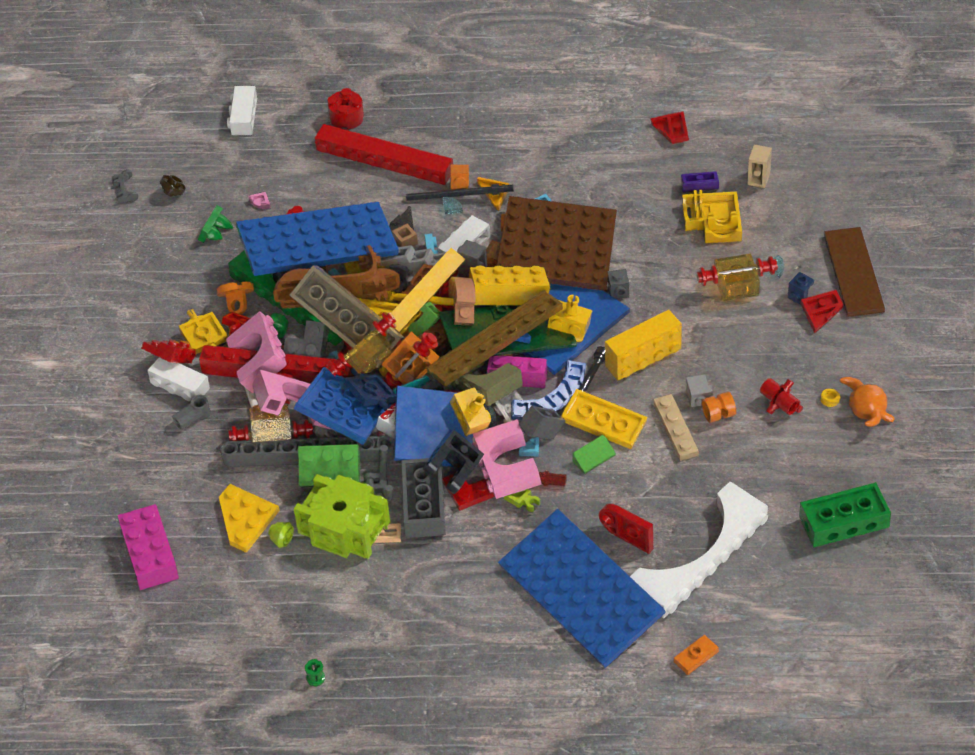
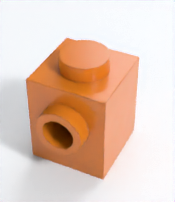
[451,164,469,190]

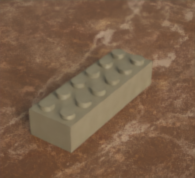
[290,265,405,368]

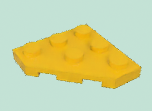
[219,484,280,553]

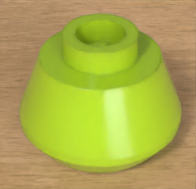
[268,522,294,548]

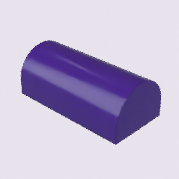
[681,171,719,192]

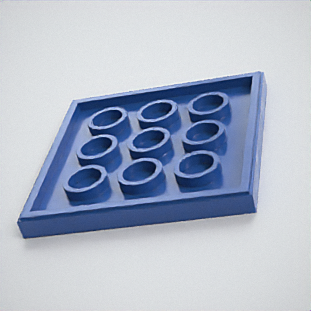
[294,367,391,445]
[394,386,473,467]

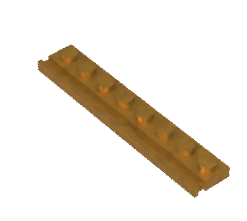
[427,290,563,387]

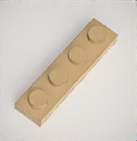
[653,394,699,461]

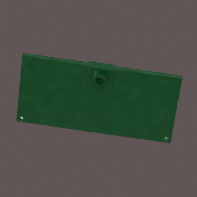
[439,305,577,356]

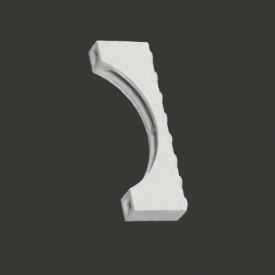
[630,482,768,618]

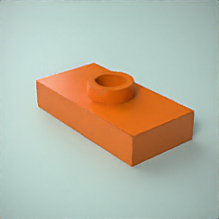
[674,634,719,675]

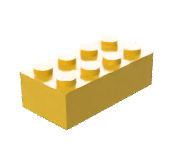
[469,266,550,305]
[605,309,682,381]

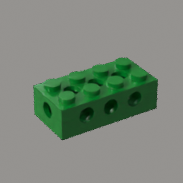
[799,482,891,548]

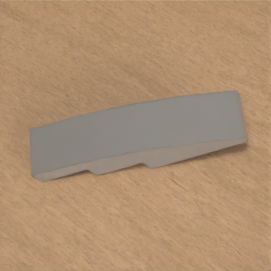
[381,245,446,271]

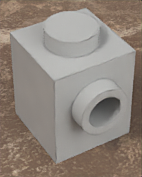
[686,374,713,407]

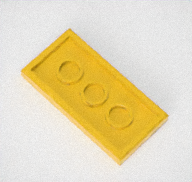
[561,389,647,449]

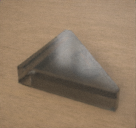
[389,206,414,232]

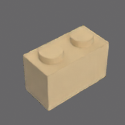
[748,145,772,188]

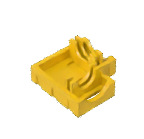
[682,190,742,243]

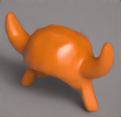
[840,377,895,427]

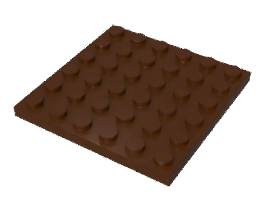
[497,196,617,291]

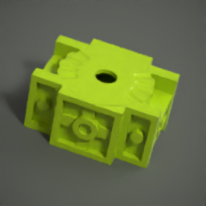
[294,474,391,559]

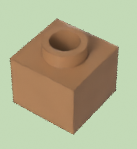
[392,223,418,247]

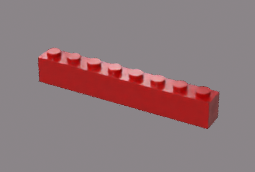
[315,124,453,185]
[199,345,354,384]

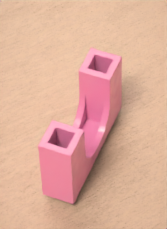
[226,311,287,393]
[252,370,331,430]
[472,420,541,499]

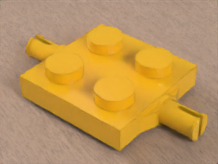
[178,309,228,354]

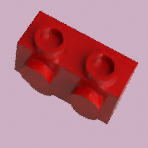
[141,339,196,364]

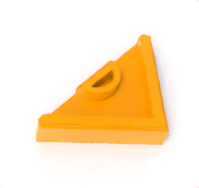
[477,177,509,211]

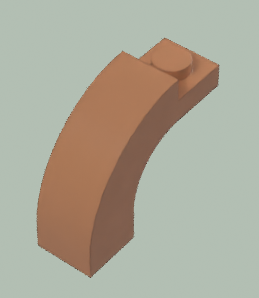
[448,277,476,326]

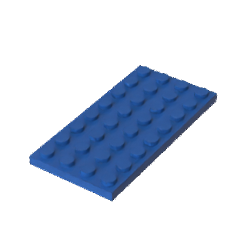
[236,202,399,276]
[498,509,666,668]

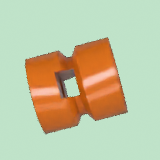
[702,391,736,423]

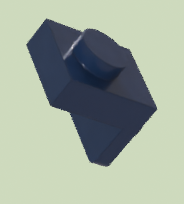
[788,272,814,305]

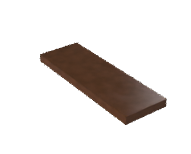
[824,227,885,317]

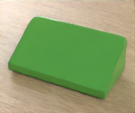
[572,435,616,474]

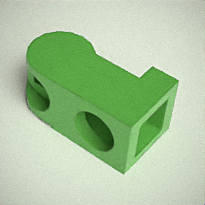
[408,302,441,337]

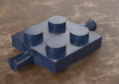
[344,367,396,411]

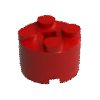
[327,88,364,130]

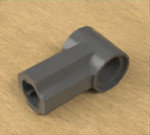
[172,394,211,430]

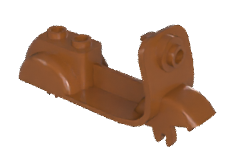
[273,245,400,308]

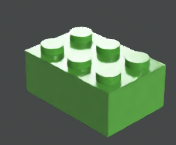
[298,444,360,487]

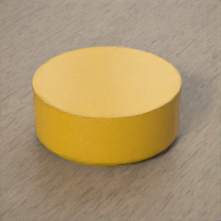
[820,389,840,407]

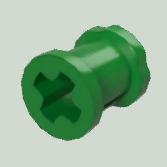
[305,659,325,686]

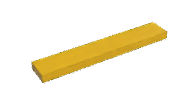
[391,248,465,333]

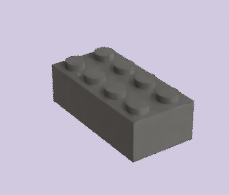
[401,458,446,538]

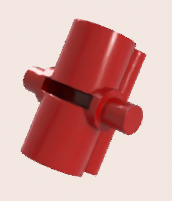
[760,378,803,415]

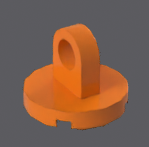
[216,282,254,315]

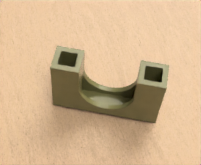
[450,362,523,406]

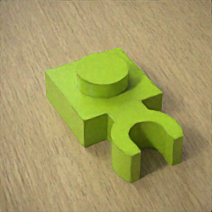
[504,489,540,513]

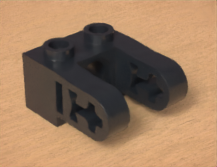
[423,430,484,494]

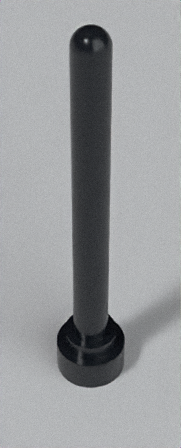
[579,346,605,392]

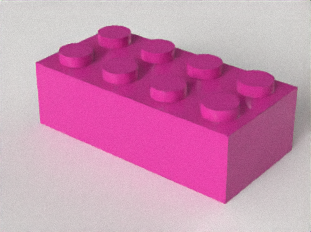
[117,504,179,590]

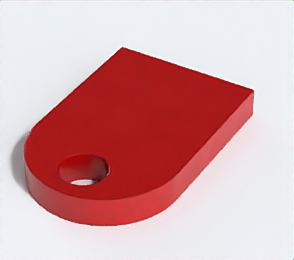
[599,504,654,554]

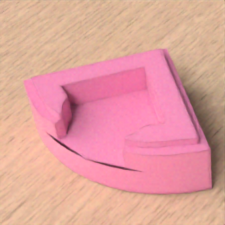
[248,192,270,209]

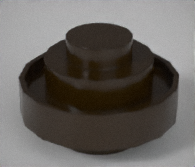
[160,175,186,197]

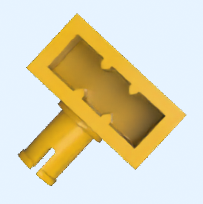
[548,295,592,338]
[450,387,491,436]

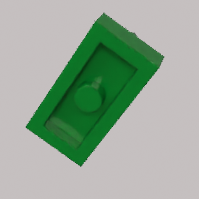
[197,205,234,243]

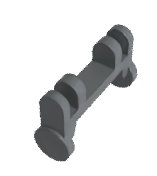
[112,169,138,204]

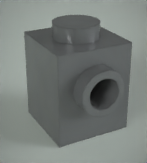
[608,269,629,299]

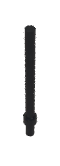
[406,184,514,201]

